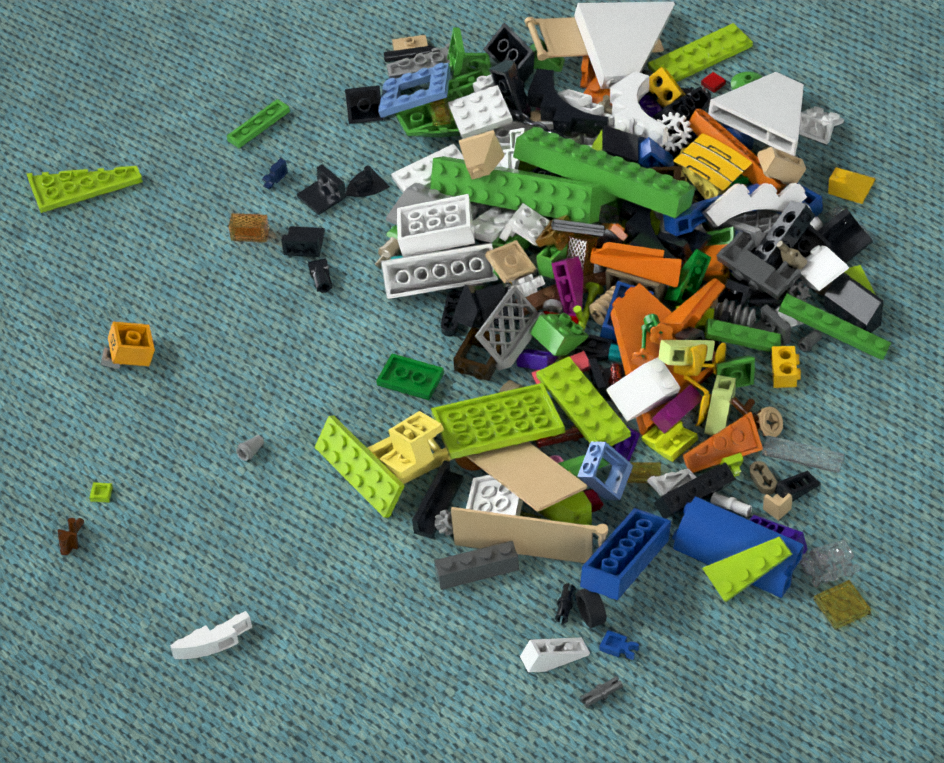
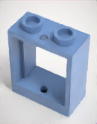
[577,442,633,500]

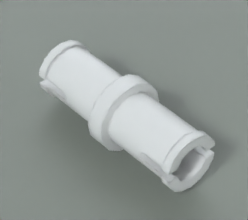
[710,492,752,518]

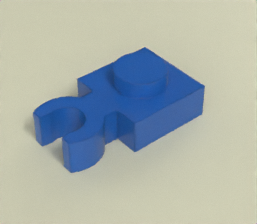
[599,630,639,660]

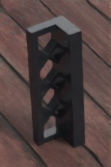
[412,460,464,539]

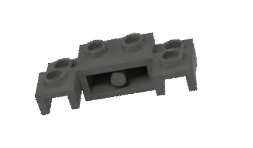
[716,231,801,300]

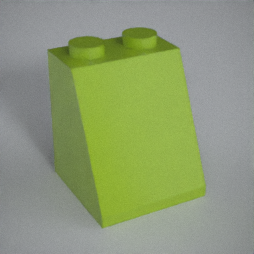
[537,470,592,525]

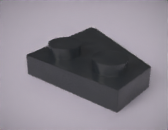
[568,334,614,361]

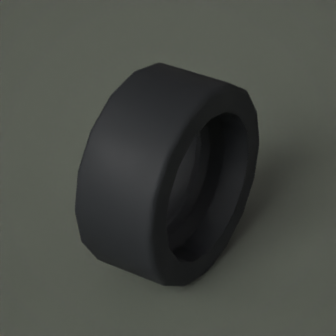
[576,588,607,628]

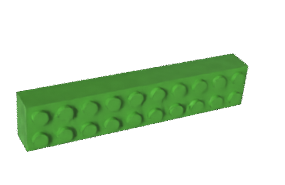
[513,127,695,218]
[430,156,603,224]

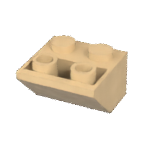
[757,147,806,185]

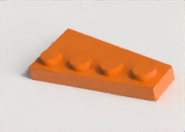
[683,412,763,473]

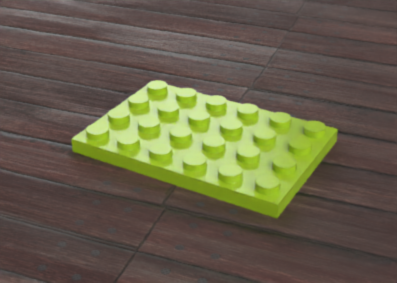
[431,383,565,459]

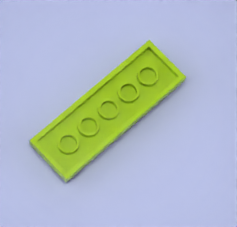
[648,23,753,82]
[536,356,631,446]
[314,415,405,518]

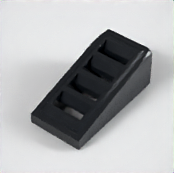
[774,471,820,502]

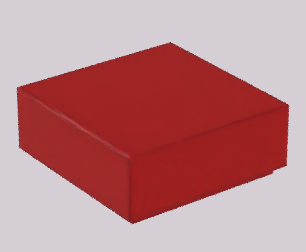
[701,72,726,93]

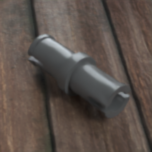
[580,676,623,708]

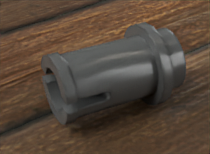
[798,330,822,352]

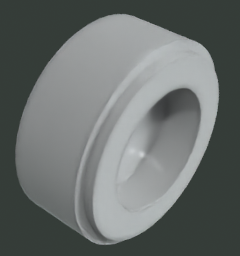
[543,299,562,314]

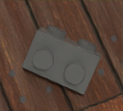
[752,305,791,346]

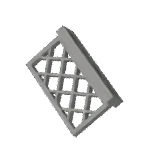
[708,209,780,248]
[475,285,545,370]

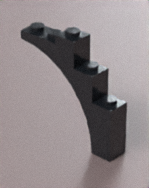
[528,69,609,136]
[620,200,684,268]

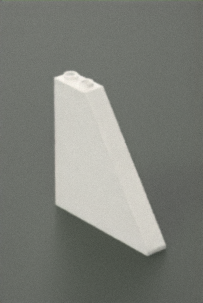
[574,2,675,89]
[708,72,804,156]

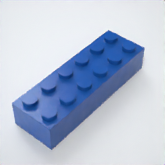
[580,508,671,600]

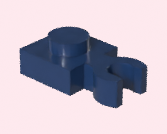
[262,158,288,189]

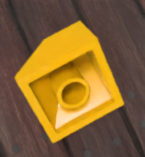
[828,167,876,204]

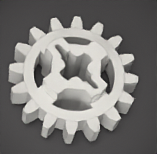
[656,112,693,152]
[511,274,545,297]

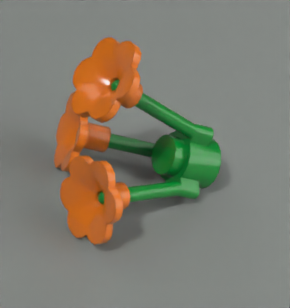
[631,314,673,367]

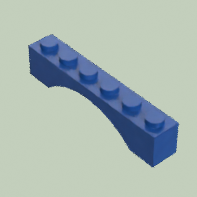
[663,183,761,236]

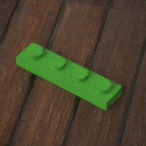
[226,99,290,149]
[705,318,781,352]

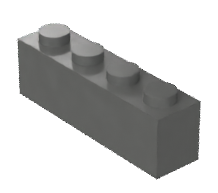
[434,541,519,590]

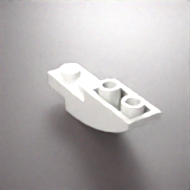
[170,611,252,659]

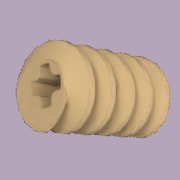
[589,286,616,325]

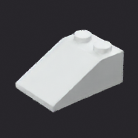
[793,245,849,291]
[606,357,681,422]

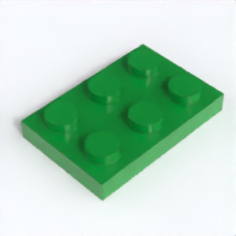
[376,353,444,400]

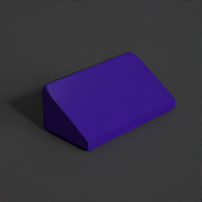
[517,349,559,370]
[611,425,640,462]

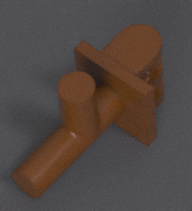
[729,396,761,431]
[58,518,84,556]

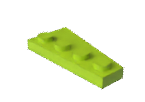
[702,537,792,602]

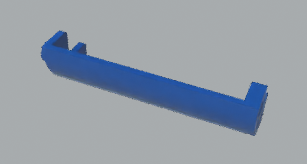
[672,496,804,598]

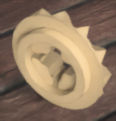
[757,406,783,438]

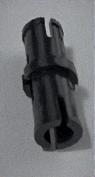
[555,583,576,624]

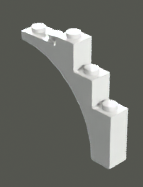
[610,71,668,145]
[702,183,823,231]

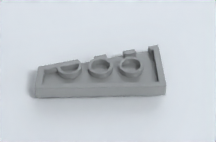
[387,43,450,79]

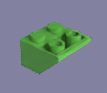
[530,313,589,356]

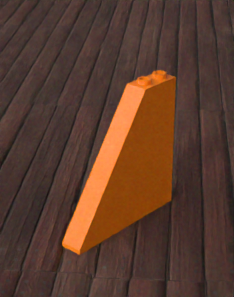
[610,283,716,436]

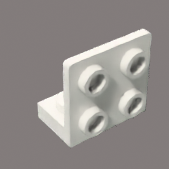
[799,106,844,144]
[499,203,550,246]

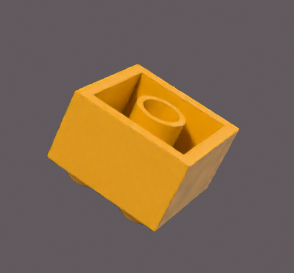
[108,321,155,366]

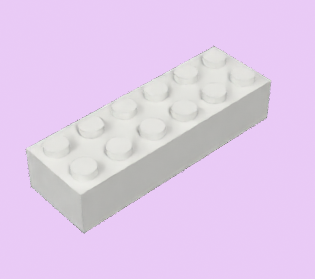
[381,243,498,299]

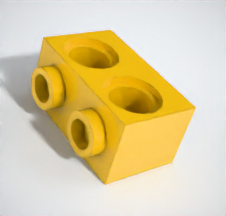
[649,67,686,108]
[771,346,801,388]

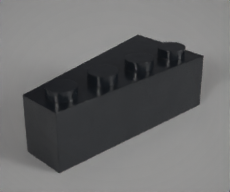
[653,86,711,143]

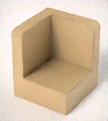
[763,494,792,521]

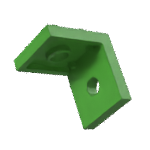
[447,27,491,79]

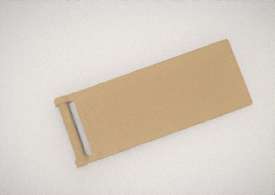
[524,17,664,61]
[466,442,587,511]
[451,507,608,563]

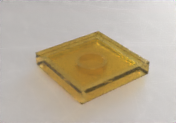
[813,580,871,630]

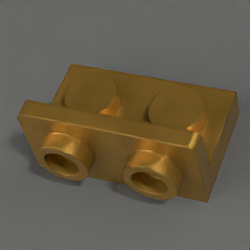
[535,215,574,251]

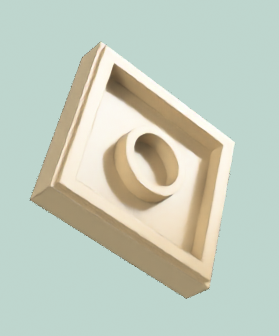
[485,240,536,283]

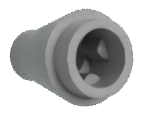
[236,435,264,461]

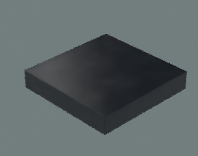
[602,125,638,163]

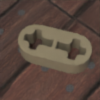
[749,461,777,495]

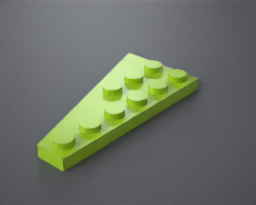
[26,166,143,213]

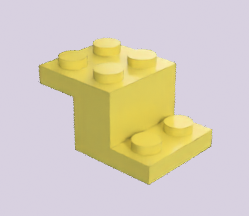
[379,411,444,479]

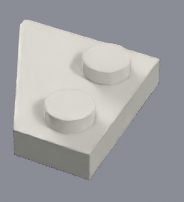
[647,469,697,496]

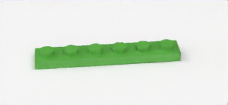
[778,294,891,360]

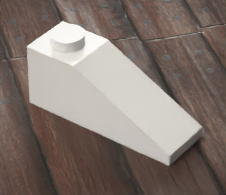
[520,637,590,672]

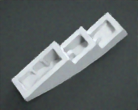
[557,89,615,125]

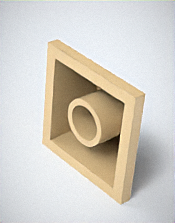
[459,130,505,180]

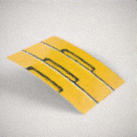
[673,133,752,191]

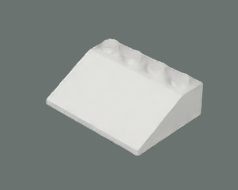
[397,194,475,257]

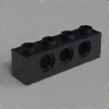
[753,200,815,270]
[654,462,736,519]

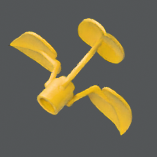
[674,342,726,426]

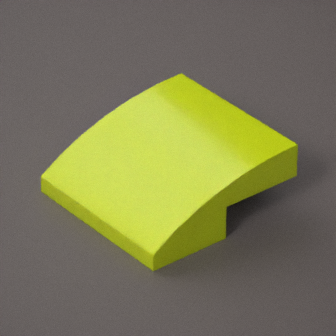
[641,420,699,462]

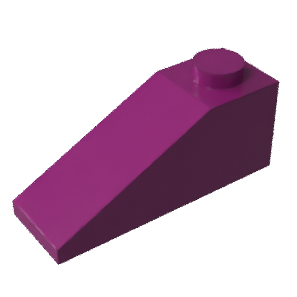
[551,256,583,316]
[651,384,703,434]

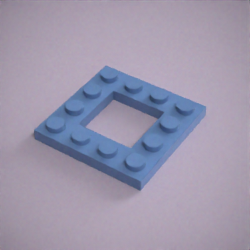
[378,62,451,117]

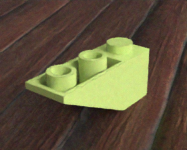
[658,340,715,365]
[704,375,736,435]

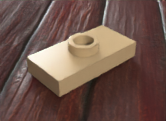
[392,35,428,50]

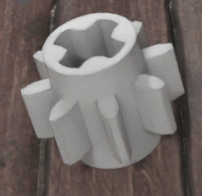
[787,281,811,302]
[435,509,453,535]

